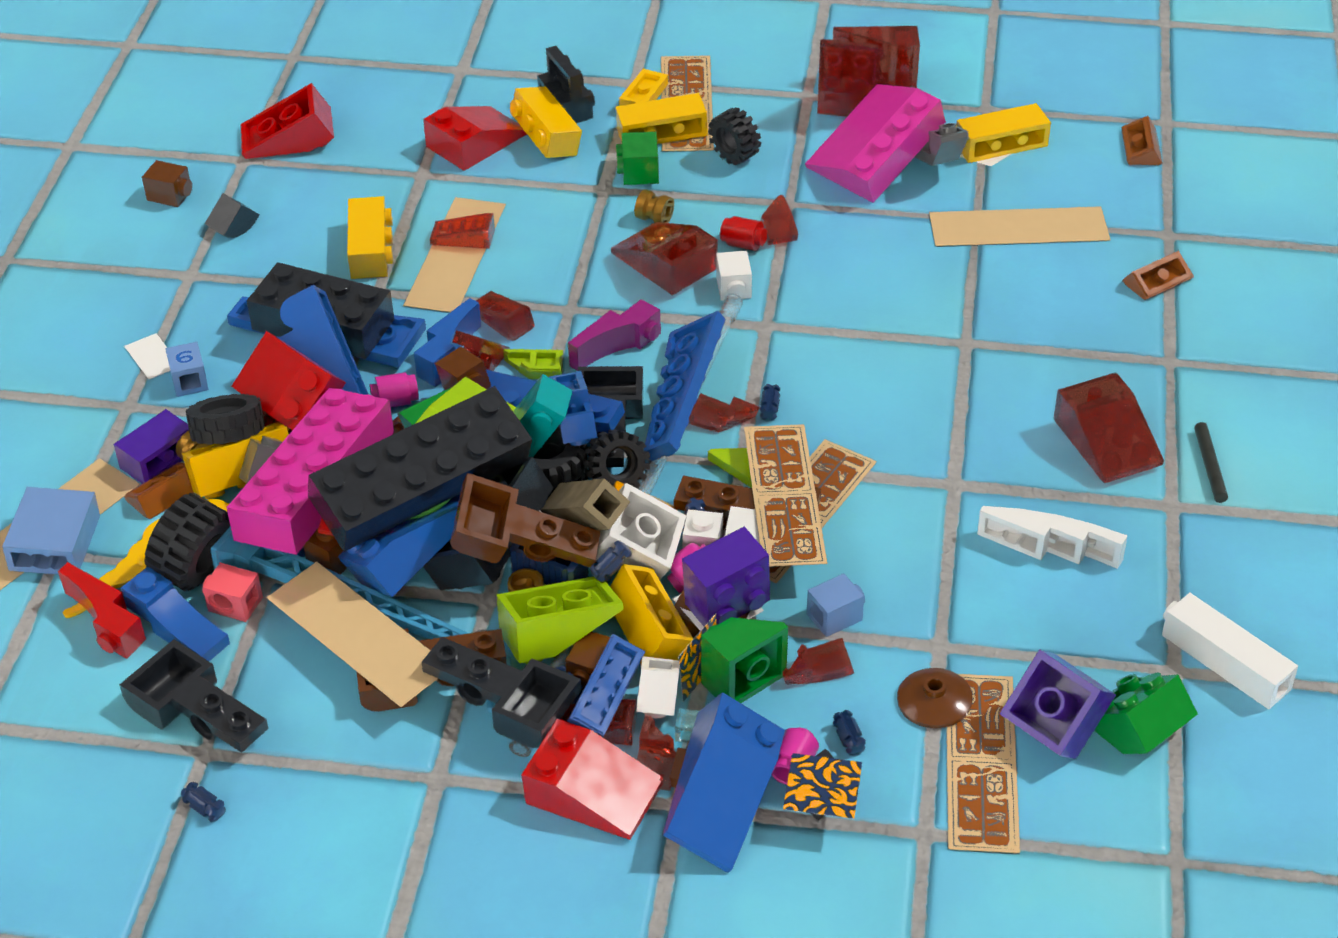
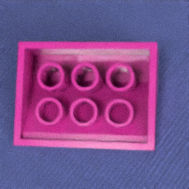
[805,84,946,203]

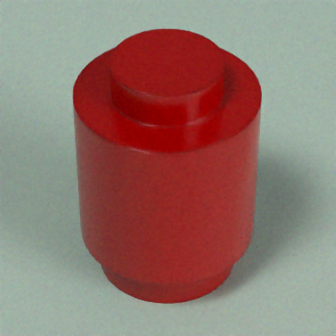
[720,216,767,251]

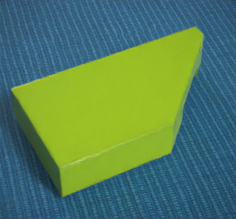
[504,349,564,379]
[708,448,752,488]

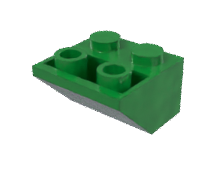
[1094,672,1198,754]

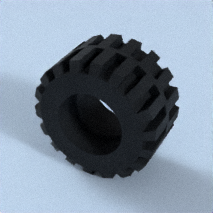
[533,426,588,501]
[144,493,230,591]

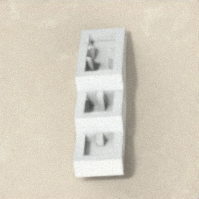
[977,506,1128,569]

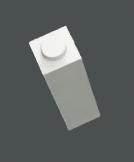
[1162,593,1298,710]

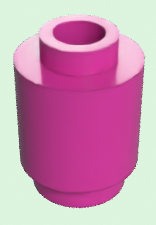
[369,372,419,408]
[772,727,819,785]

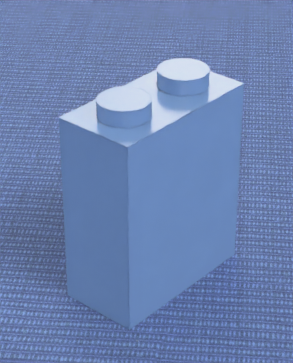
[2,487,100,575]

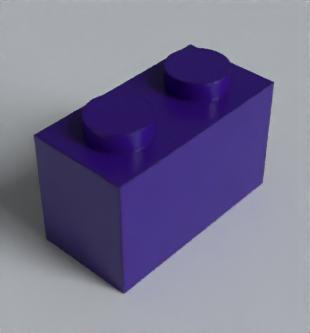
[113,409,189,484]

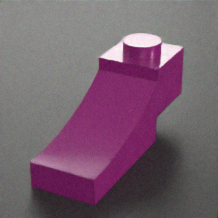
[568,299,661,371]

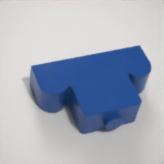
[279,285,369,395]

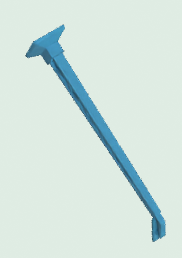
[211,526,511,712]

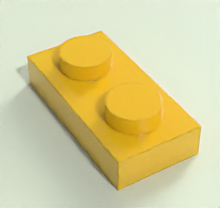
[619,69,668,106]

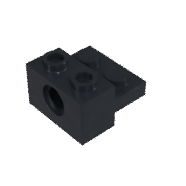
[537,46,595,123]

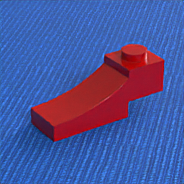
[58,562,146,659]

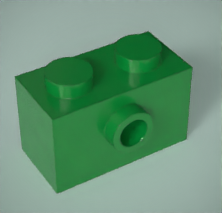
[616,132,659,185]

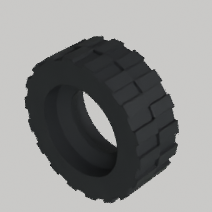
[186,394,265,445]

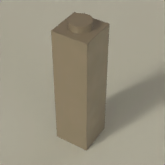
[540,478,631,530]

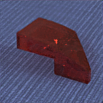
[761,195,799,245]
[689,393,760,432]
[782,638,854,684]
[637,715,676,791]

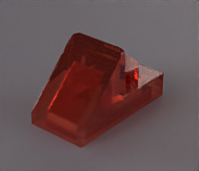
[452,330,510,371]

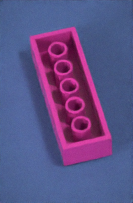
[227,388,394,555]

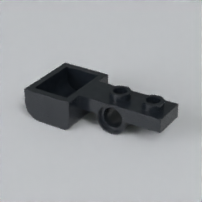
[577,366,644,467]
[422,637,581,748]
[119,639,269,753]

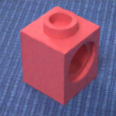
[202,563,263,622]

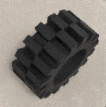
[708,107,761,165]
[583,430,650,488]

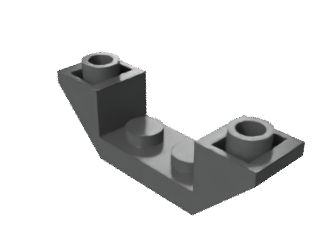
[915,123,969,166]

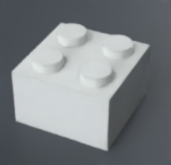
[596,483,686,580]

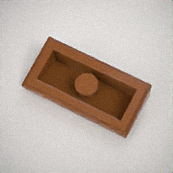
[1121,116,1163,165]
[1122,251,1194,300]
[124,462,194,519]

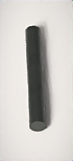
[1194,422,1228,503]

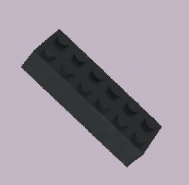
[308,386,532,552]

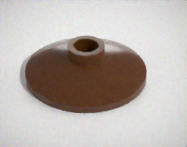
[897,668,972,728]

